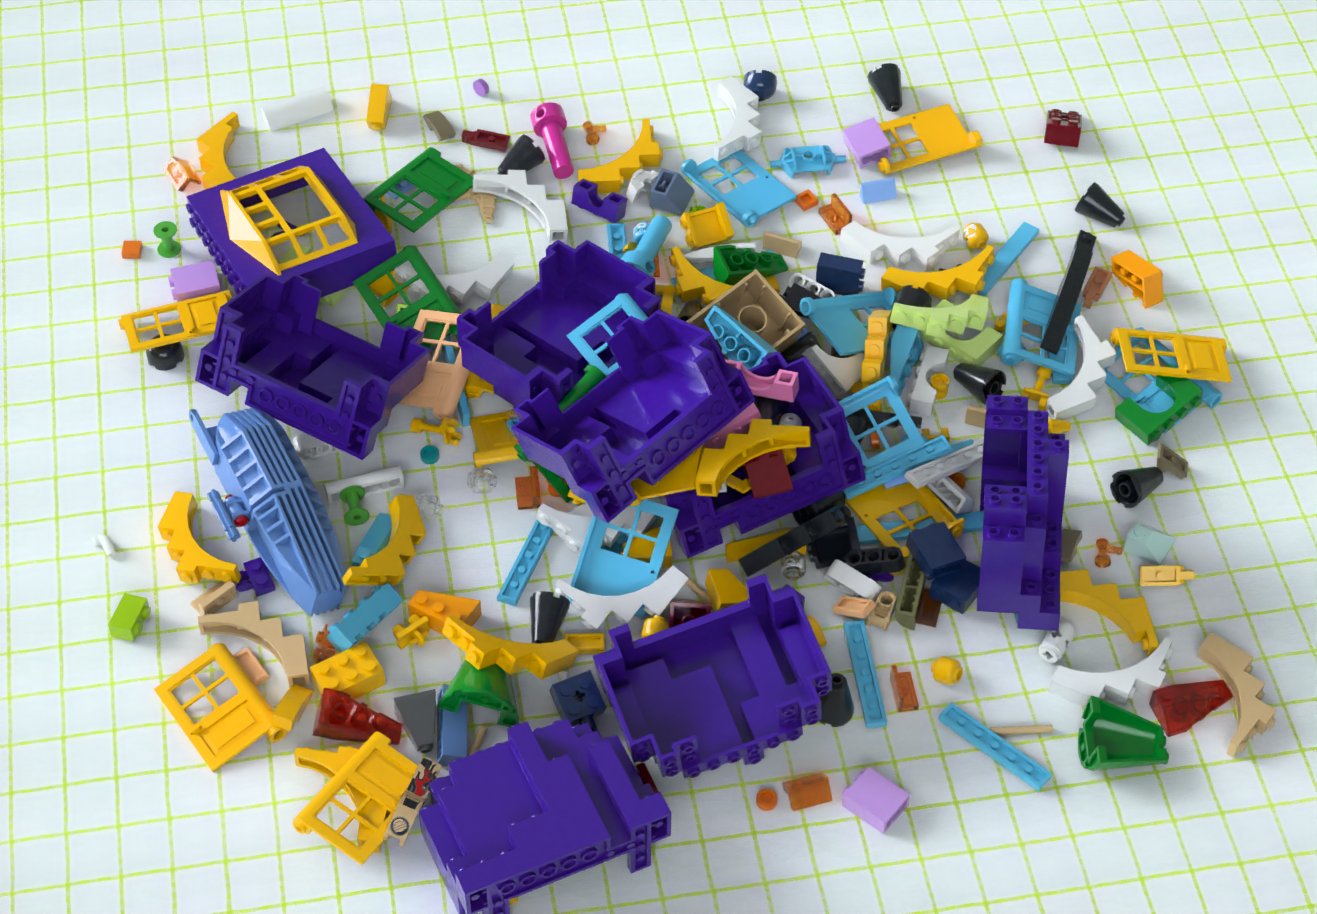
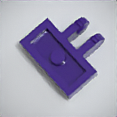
[236,557,276,597]

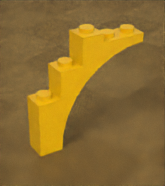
[578,119,663,194]
[881,245,996,301]
[669,246,772,306]
[861,310,892,412]
[695,419,811,497]
[158,491,241,584]
[442,615,579,680]
[294,746,390,853]

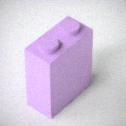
[843,117,892,169]
[168,260,221,302]
[842,767,910,834]

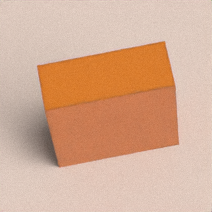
[794,189,819,211]
[121,241,143,259]

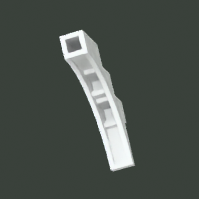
[713,76,762,162]
[472,170,568,243]
[840,221,960,271]
[393,253,514,305]
[1045,315,1116,420]
[536,496,663,554]
[554,566,689,630]
[1049,637,1174,707]

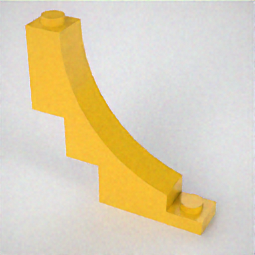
[197,112,240,190]
[342,494,427,585]
[1060,569,1159,658]

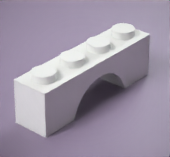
[907,345,949,416]

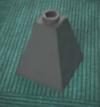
[394,689,436,753]

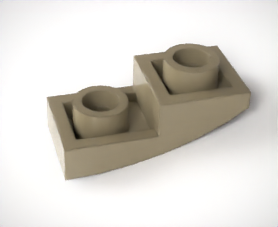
[423,111,456,142]
[1061,529,1082,563]

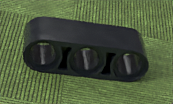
[845,546,906,575]

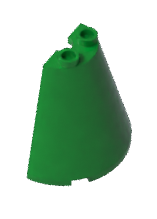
[437,659,519,728]
[1078,696,1169,771]

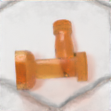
[583,121,606,145]
[1095,538,1123,568]

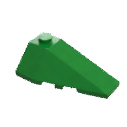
[713,245,789,286]

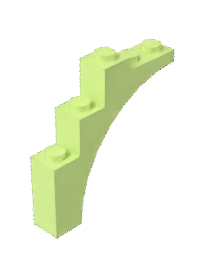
[889,294,989,338]

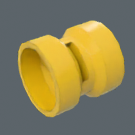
[930,373,949,399]

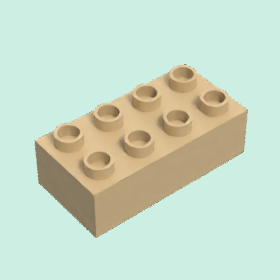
[686,269,805,360]

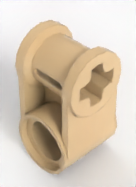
[867,591,896,631]

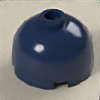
[744,70,777,102]

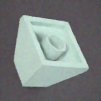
[1123,522,1176,565]

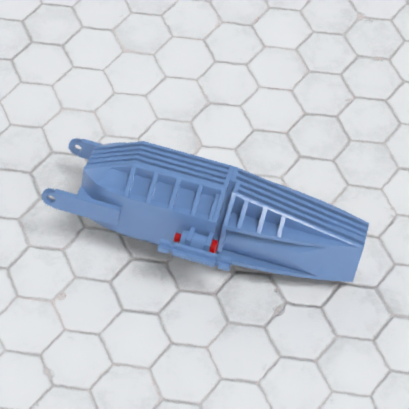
[189,407,347,617]

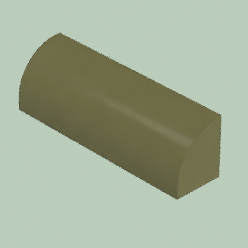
[895,552,927,630]

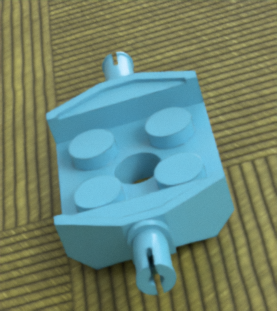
[769,145,846,178]

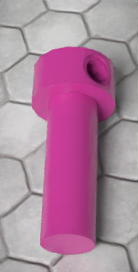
[530,102,574,179]

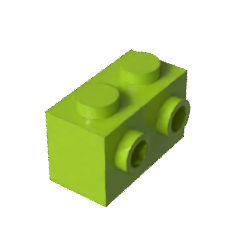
[108,593,151,642]

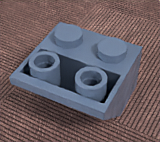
[649,168,694,215]

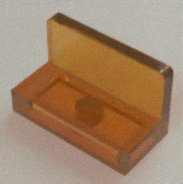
[163,156,202,192]
[818,193,852,235]
[515,466,541,510]
[890,665,919,712]
[782,772,832,811]

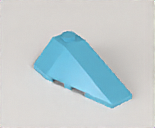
[704,305,777,370]
[890,324,924,397]
[352,513,391,566]

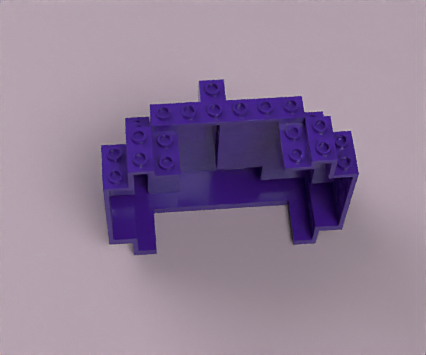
[456,240,668,408]
[195,273,431,460]
[511,310,756,523]
[659,351,866,558]
[977,395,1069,631]
[593,574,832,779]
[419,718,672,914]

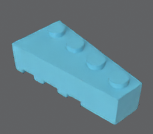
[326,582,404,653]

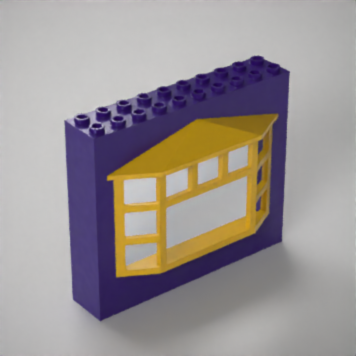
[186,148,397,298]

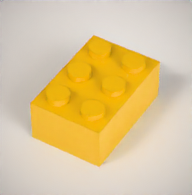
[310,641,386,711]

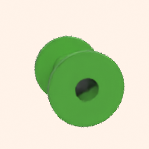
[153,221,181,258]
[340,486,370,526]

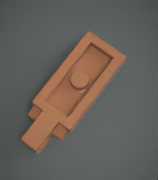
[1082,266,1113,309]

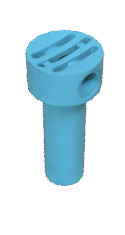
[622,215,672,277]

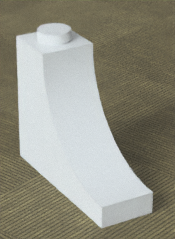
[802,344,865,396]

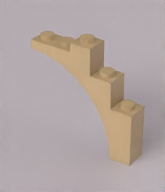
[198,601,310,688]
[1197,632,1276,758]

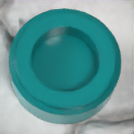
[420,445,440,464]

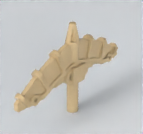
[453,164,497,223]

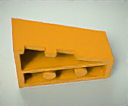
[1111,250,1163,309]
[407,590,482,636]

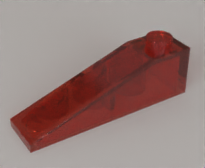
[1149,680,1233,737]
[312,688,402,745]

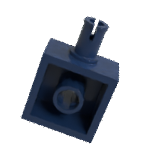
[549,670,607,734]

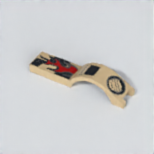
[383,757,442,847]

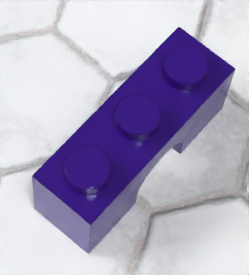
[571,179,627,223]

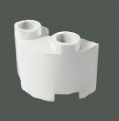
[626,169,659,203]

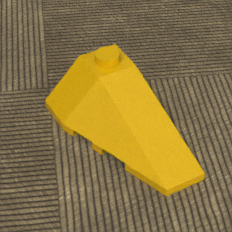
[725,527,806,562]

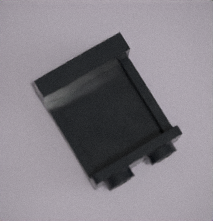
[807,517,861,569]

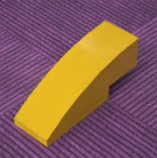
[271,684,314,731]

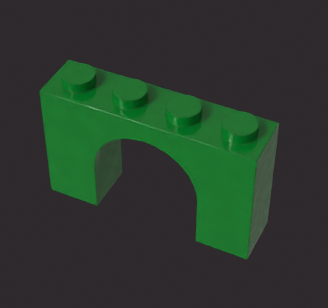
[1115,364,1203,445]

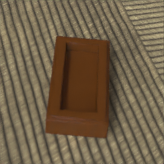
[916,588,942,628]

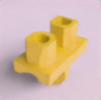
[392,613,430,650]

